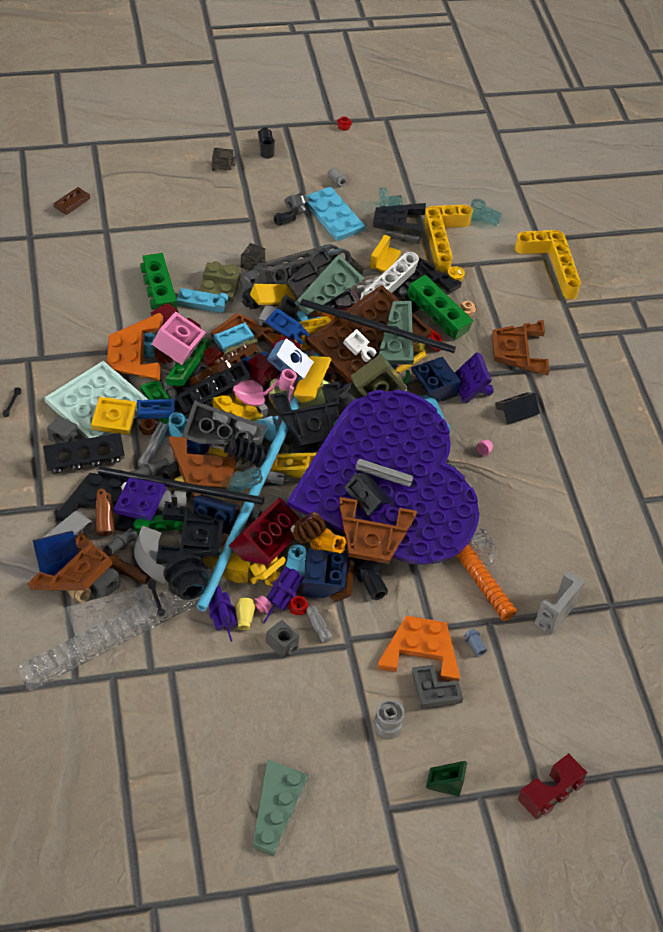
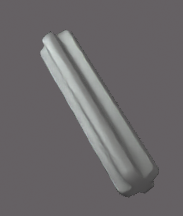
[138,422,168,467]
[356,459,413,487]

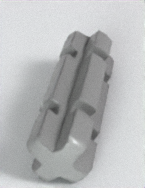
[306,605,332,643]

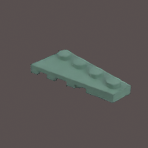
[295,254,364,315]
[378,301,414,365]
[253,759,308,856]

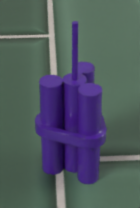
[263,566,304,624]
[208,586,238,642]

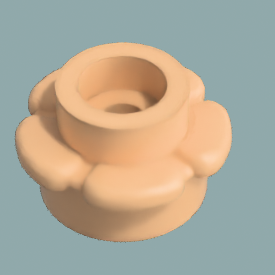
[459,301,476,316]

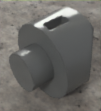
[284,191,309,215]

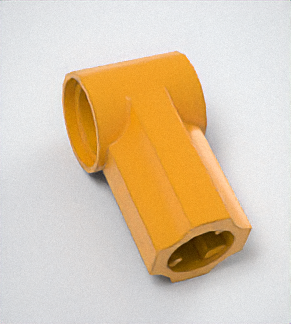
[309,528,347,553]

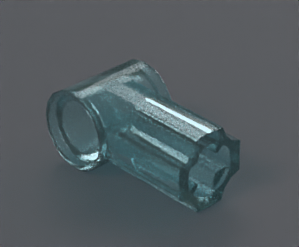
[470,198,502,226]
[226,467,263,493]

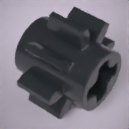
[242,288,261,310]

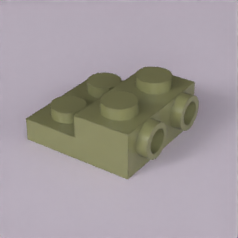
[199,261,241,302]

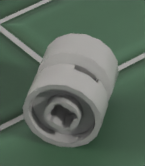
[158,490,187,515]
[374,699,405,739]

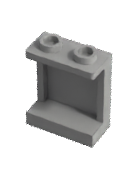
[535,570,585,635]

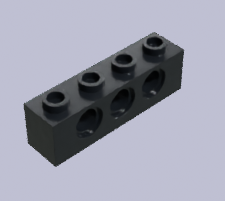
[175,360,251,415]
[43,433,125,474]

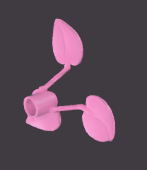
[233,369,299,406]

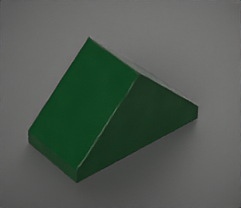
[426,761,467,797]

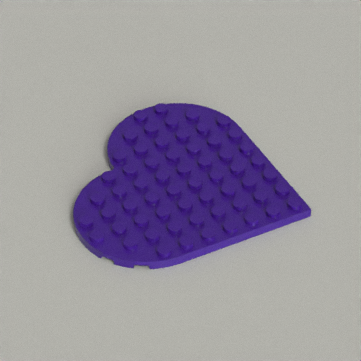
[287,390,480,565]

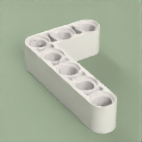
[360,252,419,300]

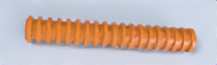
[457,544,517,621]

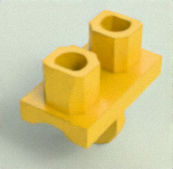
[249,556,286,586]

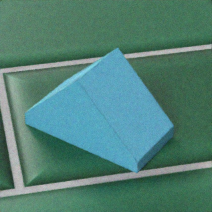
[254,416,285,445]

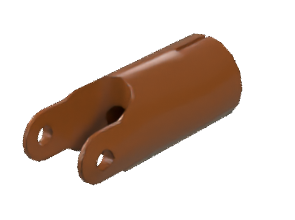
[95,489,115,536]

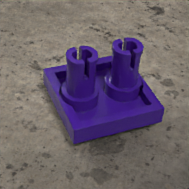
[454,352,494,403]
[113,477,167,521]

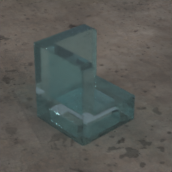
[378,188,402,206]

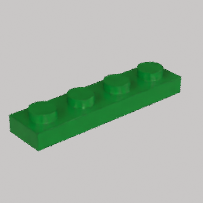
[166,339,210,386]

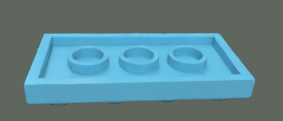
[305,187,366,241]

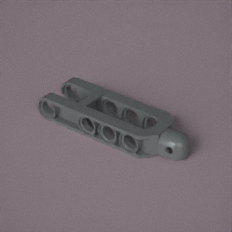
[241,244,351,288]

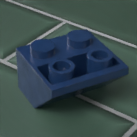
[411,356,461,401]
[194,494,240,535]
[303,549,348,598]

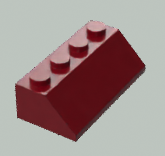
[228,497,300,565]

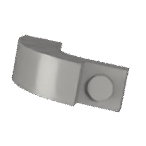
[134,526,167,584]

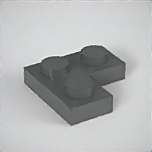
[412,665,463,709]

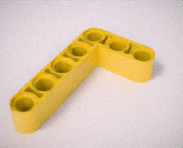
[424,205,473,274]
[515,230,581,300]

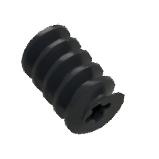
[224,434,267,469]

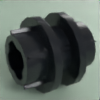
[163,551,208,600]

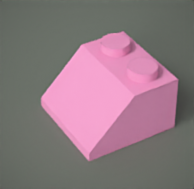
[152,312,206,365]

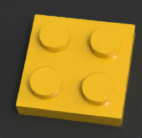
[211,393,263,421]
[91,397,137,435]

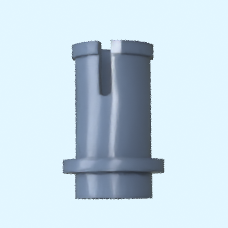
[464,629,488,657]

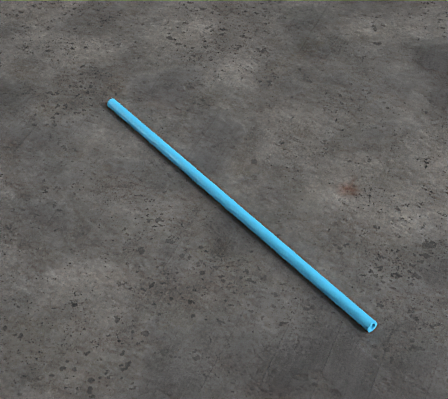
[196,351,320,611]

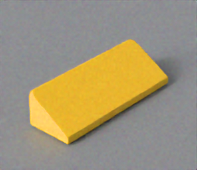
[250,284,297,305]
[293,356,331,404]

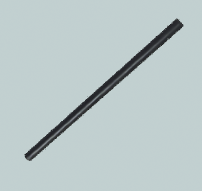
[300,299,456,354]
[98,466,264,505]

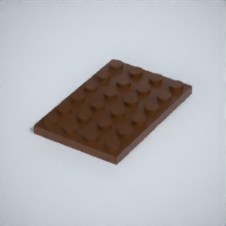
[306,285,432,383]

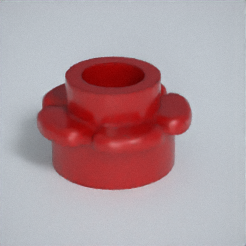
[337,116,352,131]
[288,596,309,615]

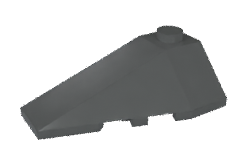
[182,401,267,444]

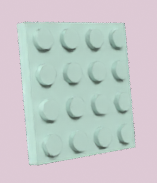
[45,361,148,439]

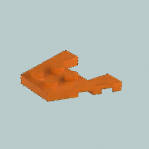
[107,313,163,381]
[377,615,460,681]

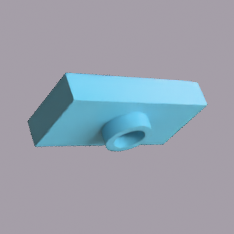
[213,323,254,352]

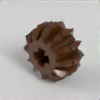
[291,512,326,544]

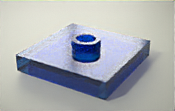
[32,530,78,576]

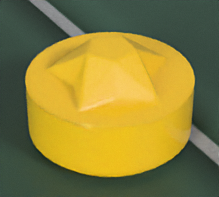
[448,266,465,282]

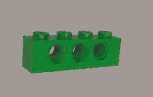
[140,253,177,310]
[407,275,473,340]

